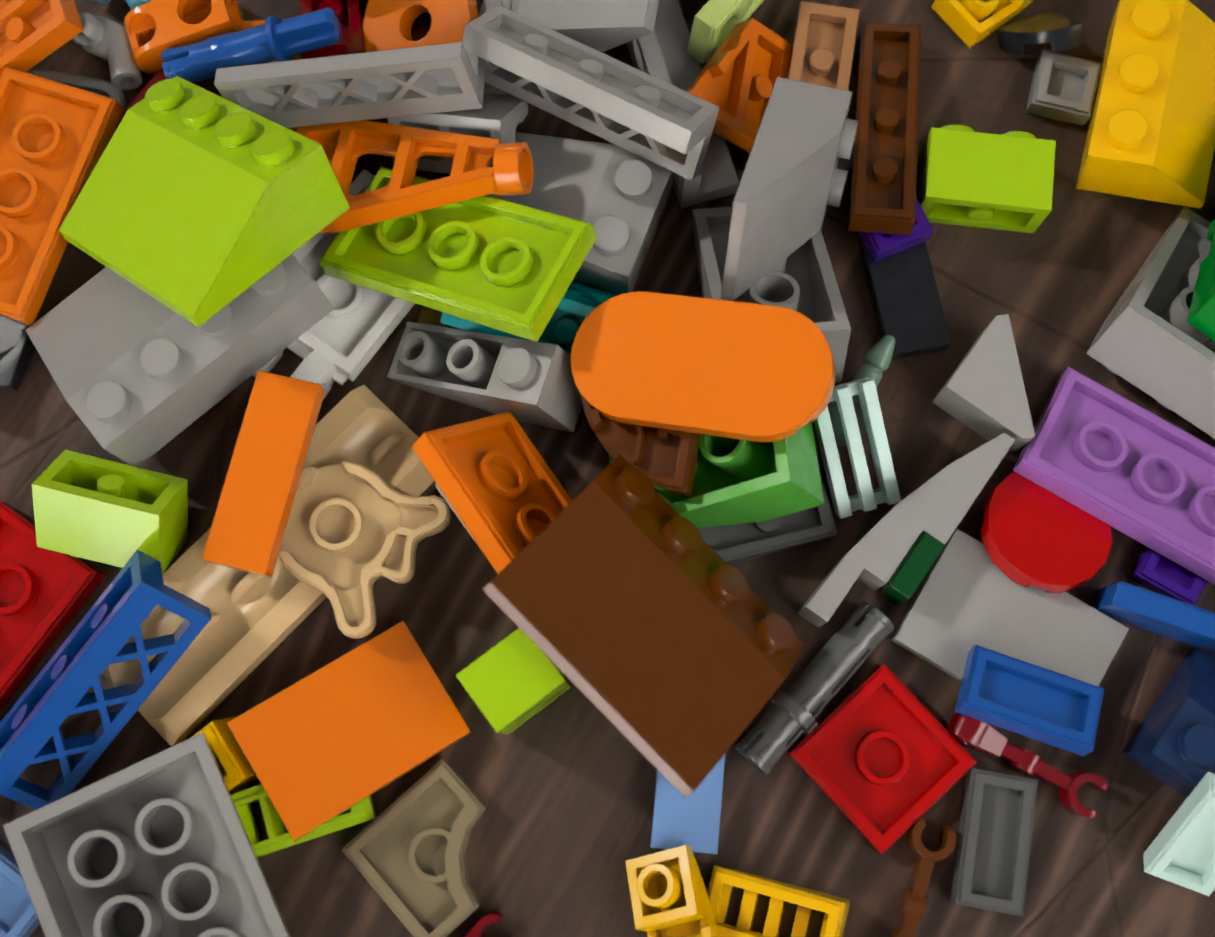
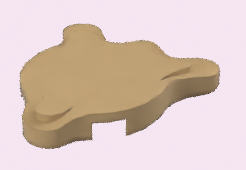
[278,461,451,639]

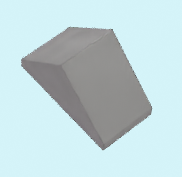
[932,314,1036,452]

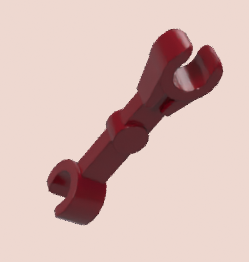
[946,713,1109,818]

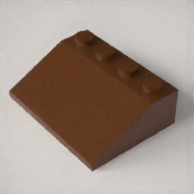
[482,454,805,798]

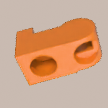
[124,0,244,75]

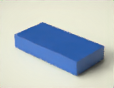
[1091,581,1215,654]
[955,645,1104,757]

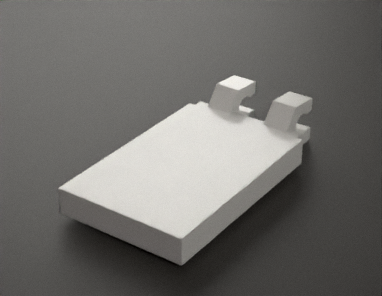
[253,169,415,399]

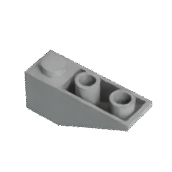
[387,321,583,432]

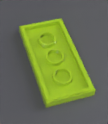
[319,167,597,342]

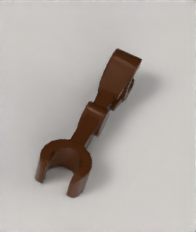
[891,817,956,937]

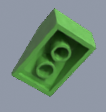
[609,420,824,529]

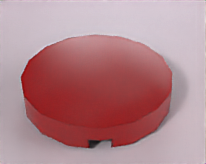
[980,472,1113,593]

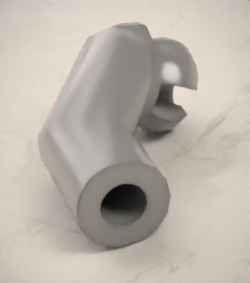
[72,12,142,90]

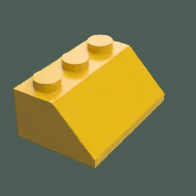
[1076,0,1215,209]

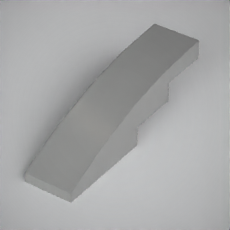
[797,432,1015,628]

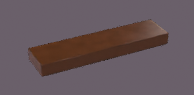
[848,22,922,235]

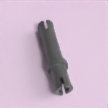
[734,601,894,776]

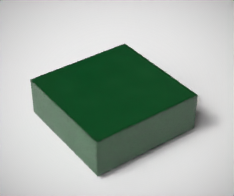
[878,532,945,606]

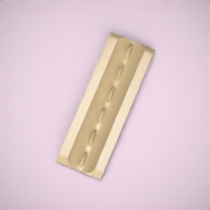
[102,385,436,747]

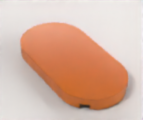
[571,291,835,442]

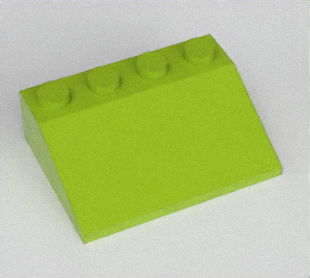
[59,76,350,327]

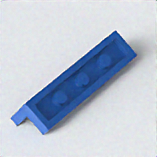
[0,549,211,810]

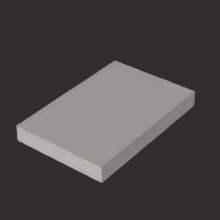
[891,529,1129,686]

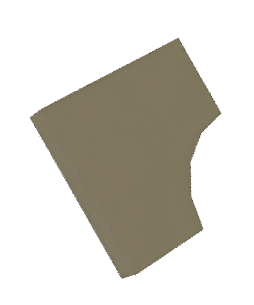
[341,758,487,937]

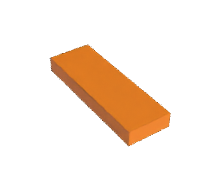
[202,370,326,578]

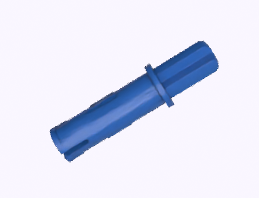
[162,8,342,84]

